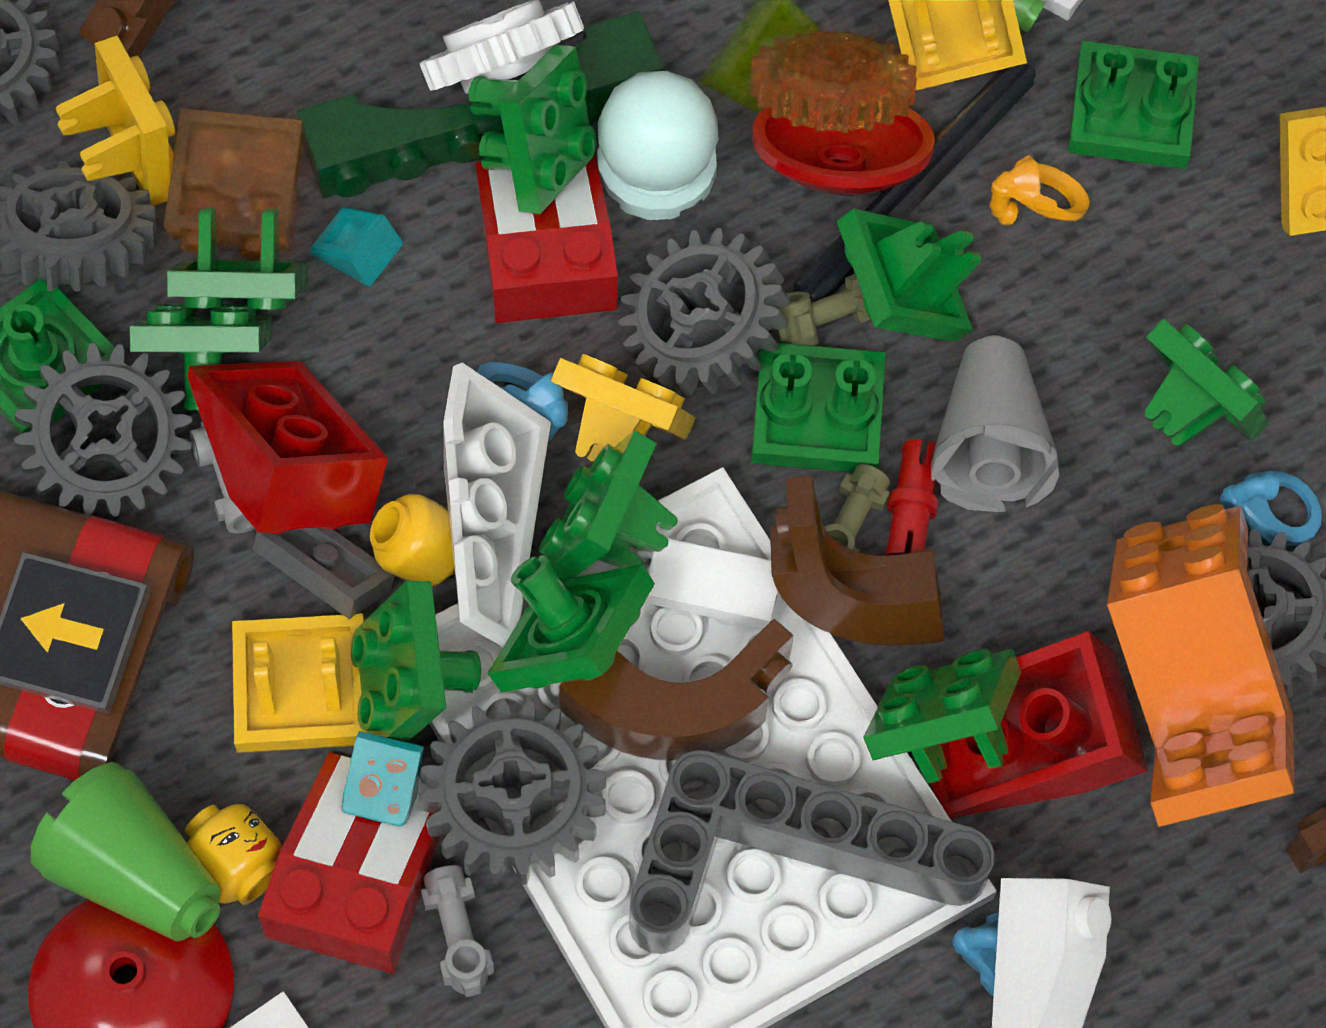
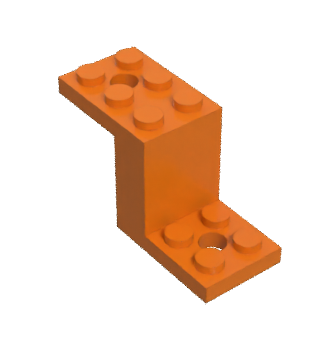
[1107,504,1294,827]

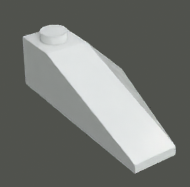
[443,363,551,647]
[992,878,1111,1028]

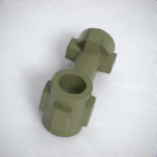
[773,274,871,346]
[824,464,890,552]

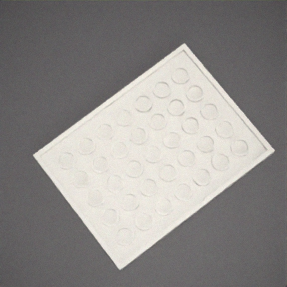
[429,467,997,1028]

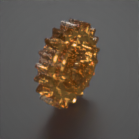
[750,30,917,133]

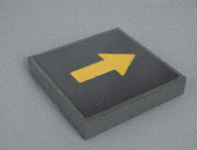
[0,552,151,715]

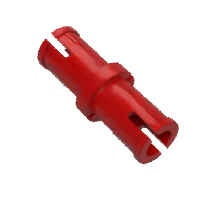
[884,439,939,556]

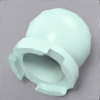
[598,71,719,220]

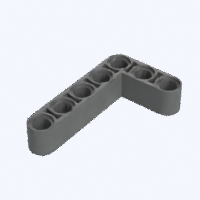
[629,750,995,954]

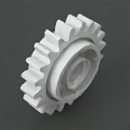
[419,0,584,94]

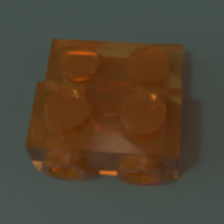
[164,108,305,260]

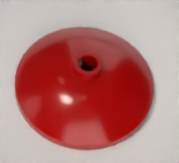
[752,91,935,196]
[28,900,235,1028]

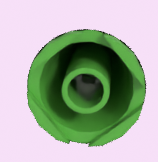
[31,762,221,941]

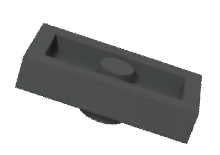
[253,527,395,619]

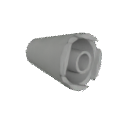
[931,335,1059,512]

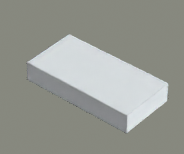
[645,538,778,629]

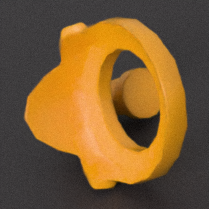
[989,155,1090,226]

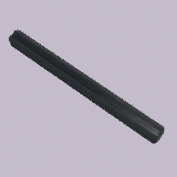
[793,63,1036,303]

